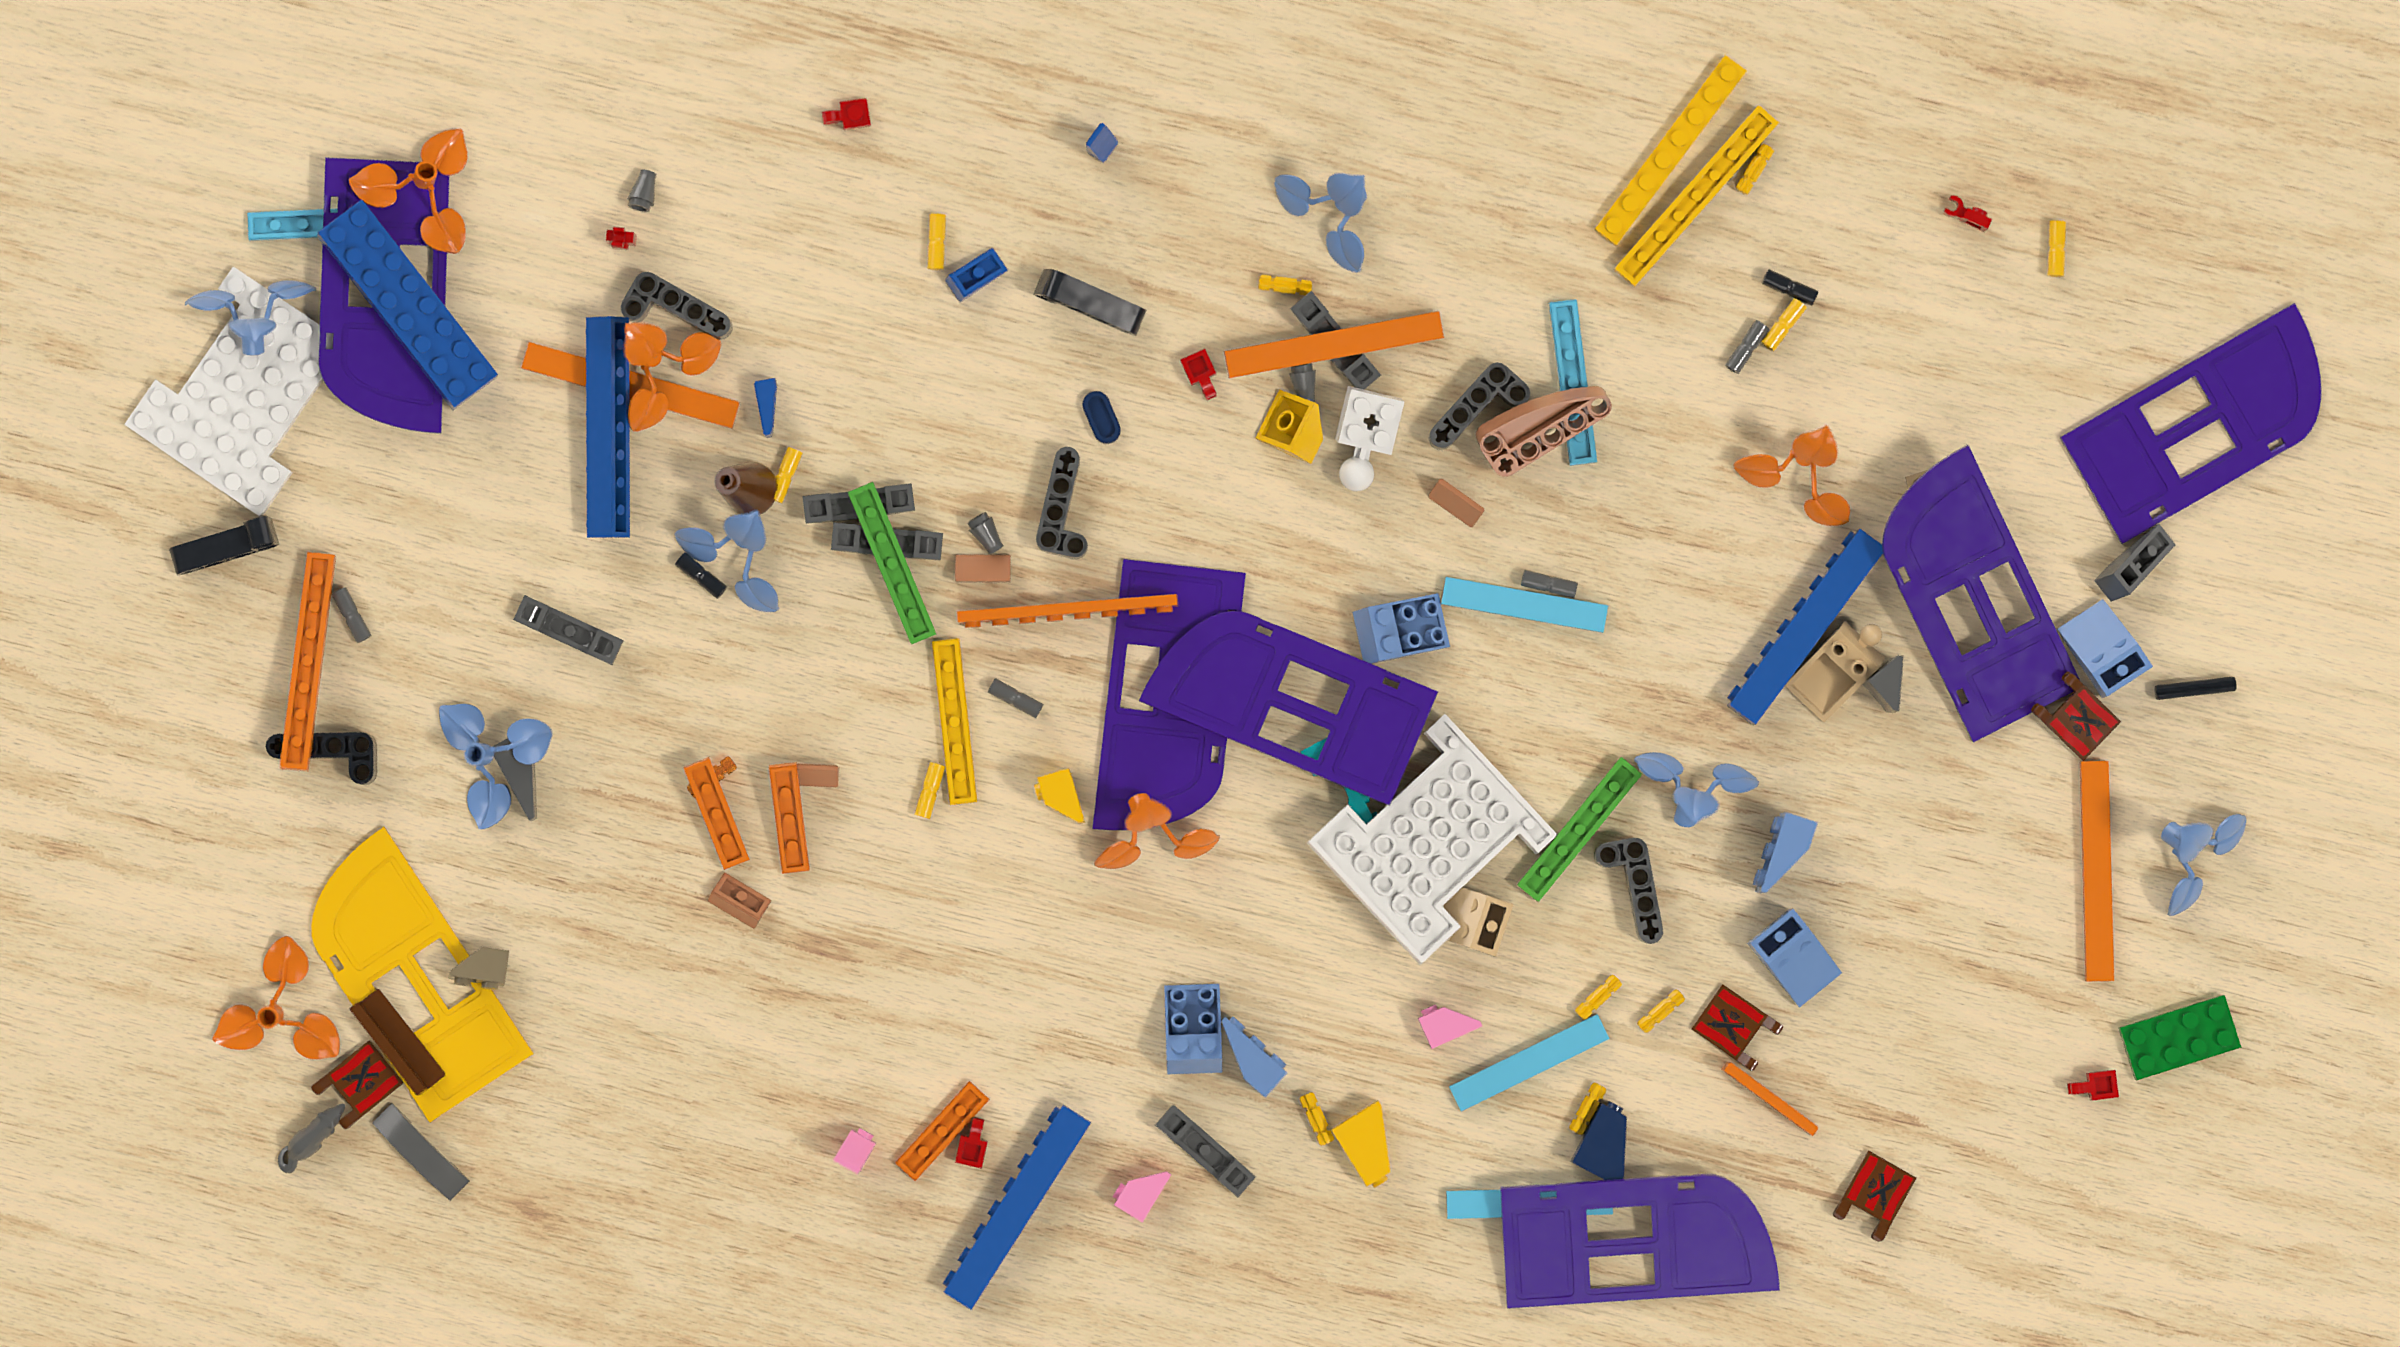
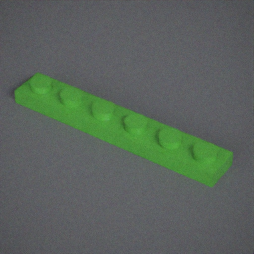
[848,482,936,645]
[1517,757,1642,902]

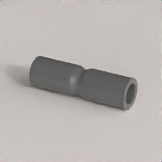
[1725,320,1769,374]
[1521,570,1578,598]
[332,587,372,643]
[988,678,1044,718]

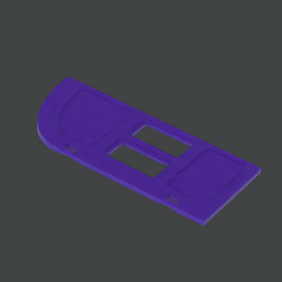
[319,158,449,434]
[2060,303,2321,544]
[1882,445,2080,743]
[1092,559,1246,830]
[1139,611,1438,806]
[1500,1174,1780,1309]

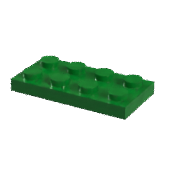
[2118,995,2242,1081]

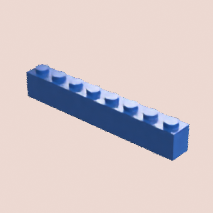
[585,316,630,538]
[1727,529,1883,726]
[942,1105,1091,1310]

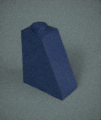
[1570,1101,1627,1180]

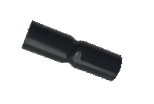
[1762,269,1819,306]
[675,552,728,599]

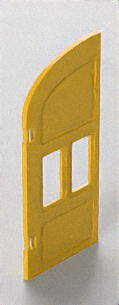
[311,827,534,1123]

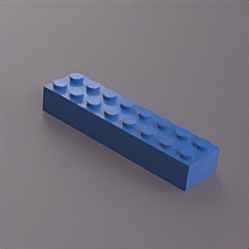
[317,200,498,411]

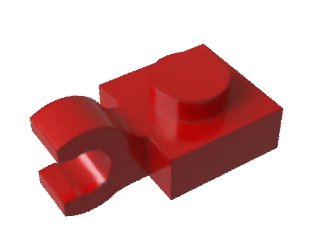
[822,98,871,130]
[1943,195,1992,232]
[606,226,637,250]
[1180,349,1217,401]
[2067,1070,2119,1101]
[955,1117,988,1169]

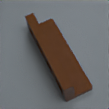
[349,989,446,1096]

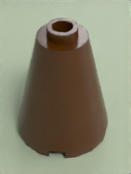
[715,462,778,515]

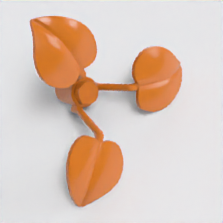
[349,129,467,254]
[624,323,721,432]
[1733,425,1850,526]
[1094,793,1220,869]
[212,936,340,1060]

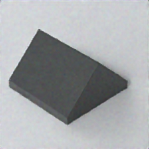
[1863,655,1904,713]

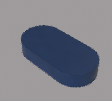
[1083,391,1121,444]

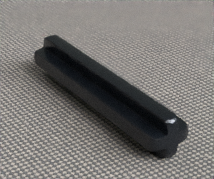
[2155,676,2237,700]

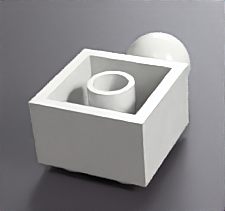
[1335,386,1404,491]

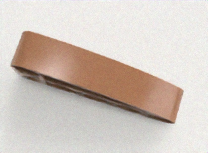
[1476,386,1612,477]

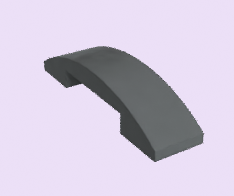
[1290,291,1381,389]
[802,483,915,524]
[831,523,943,560]
[513,595,624,665]
[373,1103,470,1201]
[1155,1104,1256,1197]

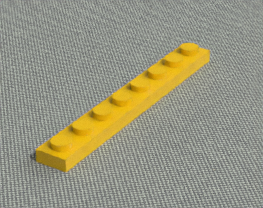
[1594,55,1747,246]
[1614,105,1779,287]

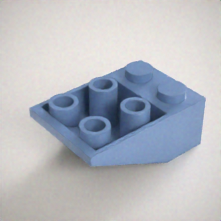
[1352,593,1450,664]
[2057,599,2153,698]
[1753,812,1818,893]
[1747,908,1842,1008]
[1164,984,1222,1074]
[1221,1016,1287,1097]

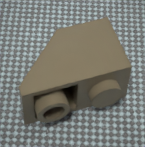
[448,947,509,990]

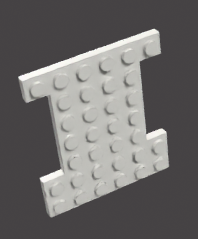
[124,266,333,517]
[1307,714,1557,965]

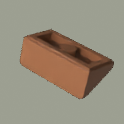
[1428,479,1485,527]
[955,555,1011,583]
[797,764,839,787]
[708,872,772,929]

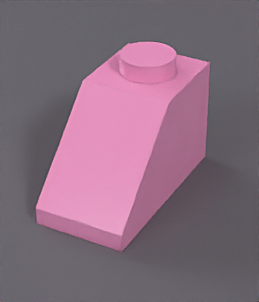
[1418,1004,1482,1049]
[833,1128,876,1174]
[1113,1171,1171,1222]

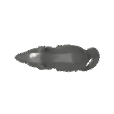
[278,1103,345,1173]

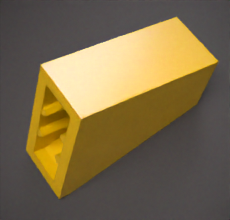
[1331,1100,1390,1188]

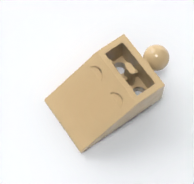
[1785,621,1885,722]

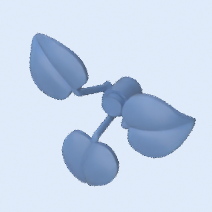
[1274,173,1367,272]
[185,280,316,355]
[674,511,779,612]
[439,704,553,829]
[1634,752,1759,827]
[2161,814,2246,916]

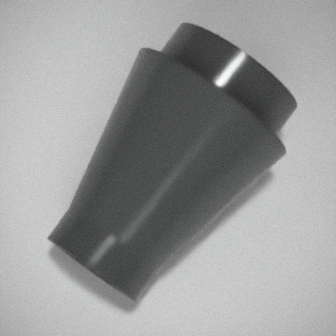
[627,169,657,212]
[1289,363,1316,402]
[967,512,1003,554]

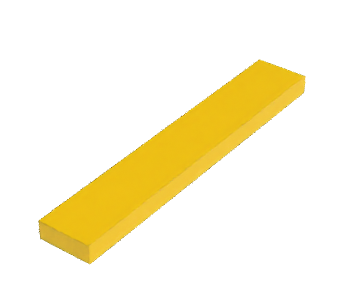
[932,638,977,805]

